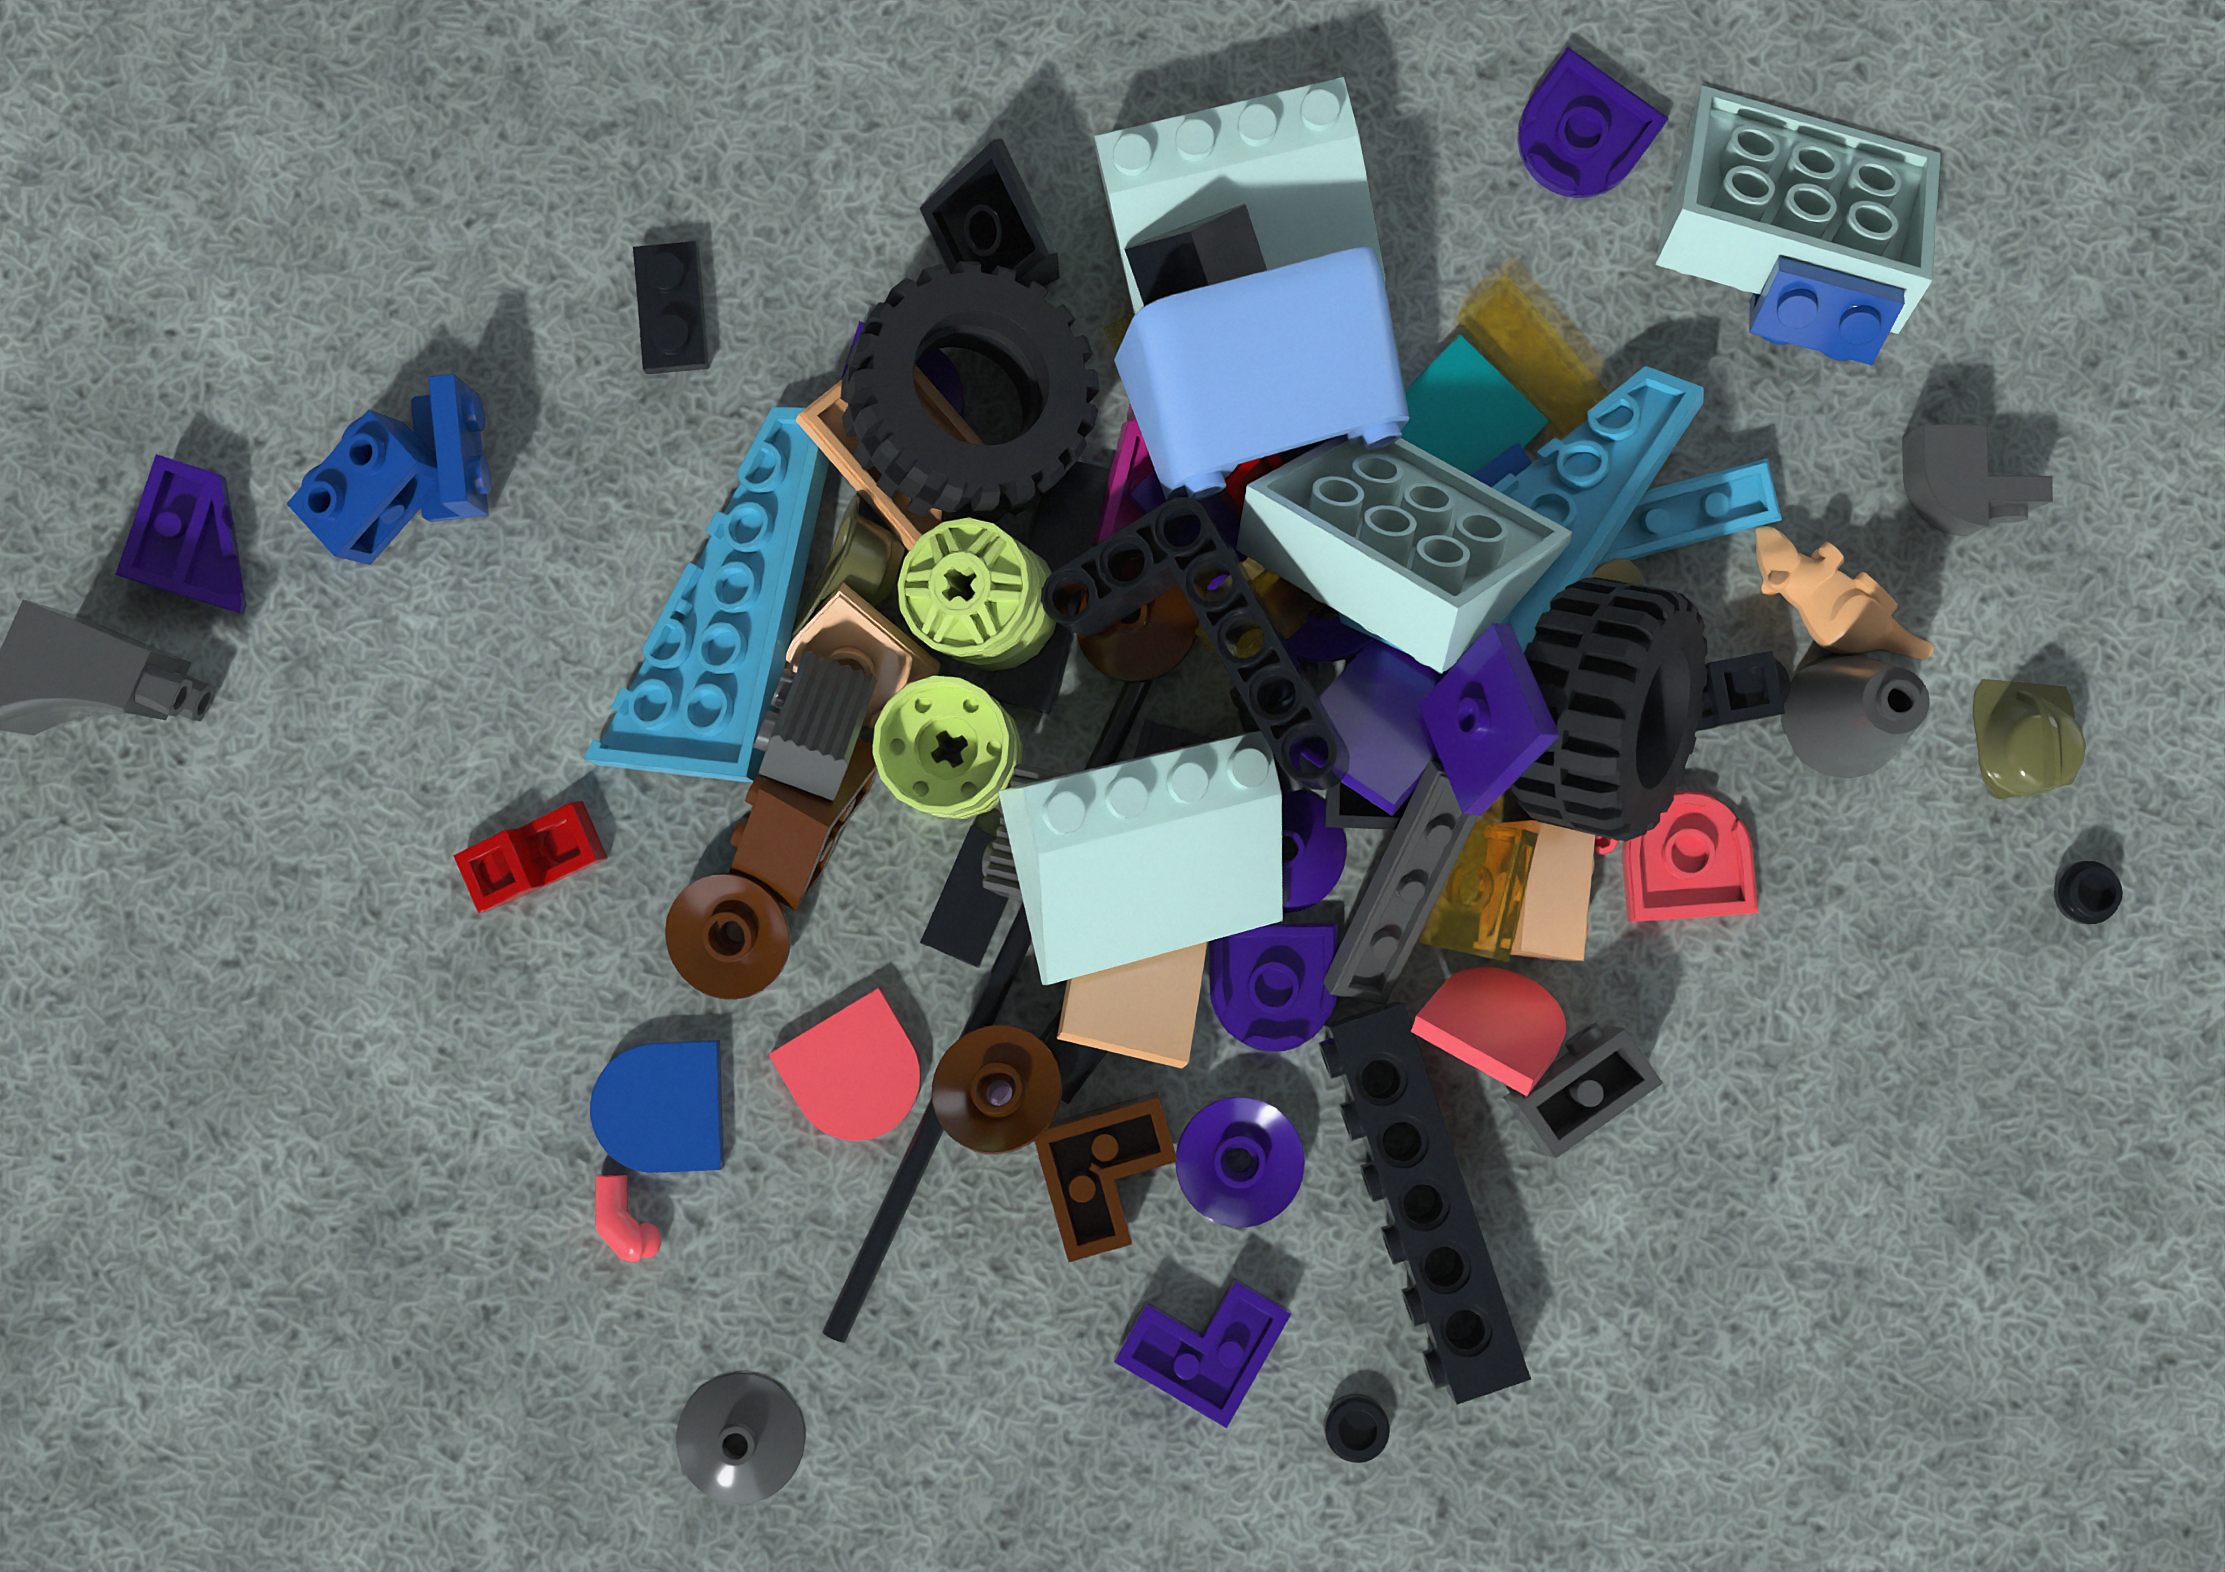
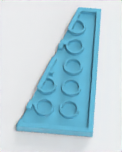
[1338,366,1704,672]
[583,407,830,783]

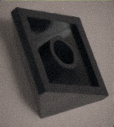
[919,139,1060,288]
[1124,204,1267,307]

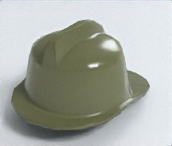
[792,495,905,636]
[1973,679,2086,800]

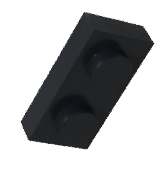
[633,241,709,375]

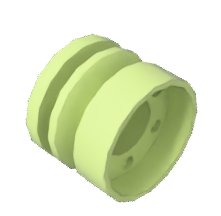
[897,518,1056,672]
[872,676,1023,819]

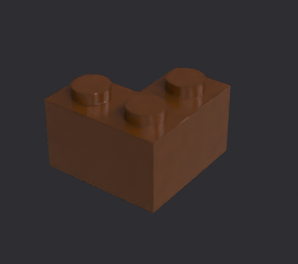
[729,737,878,911]
[1034,1091,1178,1263]

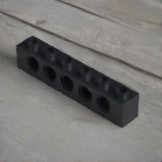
[1319,1001,1531,1405]

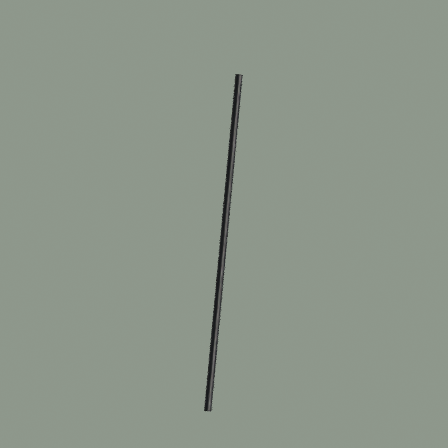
[822,680,1154,1343]

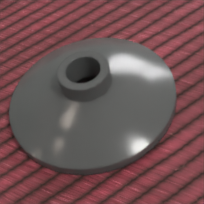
[676,1373,805,1504]

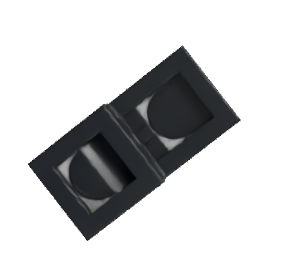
[1696,651,1785,732]

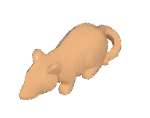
[1755,525,1935,660]

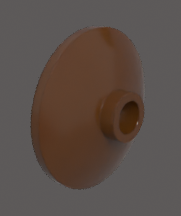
[1076,559,1199,683]
[665,873,791,1000]
[931,1025,1062,1155]

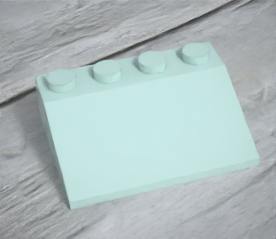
[1094,77,1386,316]
[1655,85,1941,334]
[1236,434,1573,673]
[998,731,1283,985]

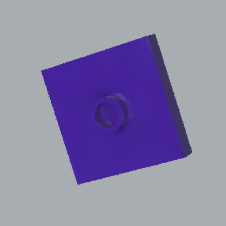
[1419,623,1560,815]

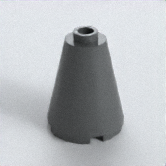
[1781,654,1930,778]

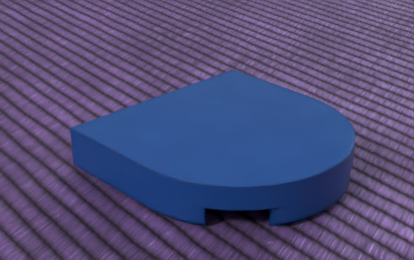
[590,1040,724,1173]

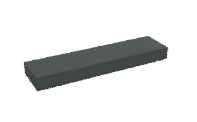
[1323,760,1479,1005]

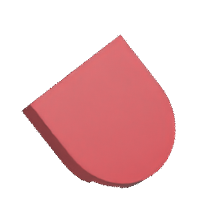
[1622,791,1758,922]
[1411,967,1566,1096]
[768,987,921,1141]

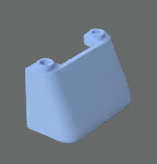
[1114,246,1410,500]

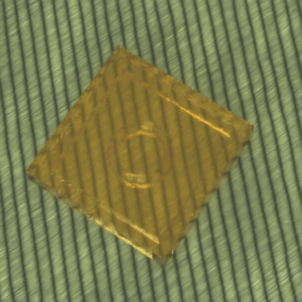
[1416,822,1538,963]

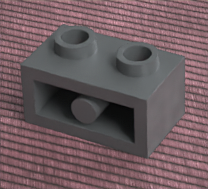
[1503,1023,1663,1159]

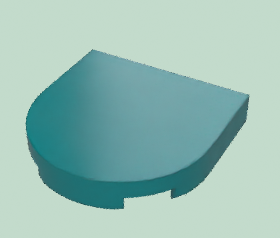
[1400,335,1550,476]

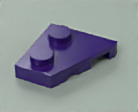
[115,454,246,615]

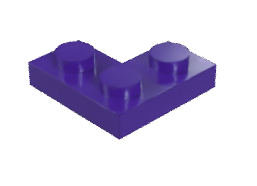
[1114,1277,1291,1428]

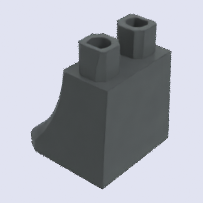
[0,599,216,736]

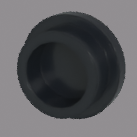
[2054,861,2123,924]

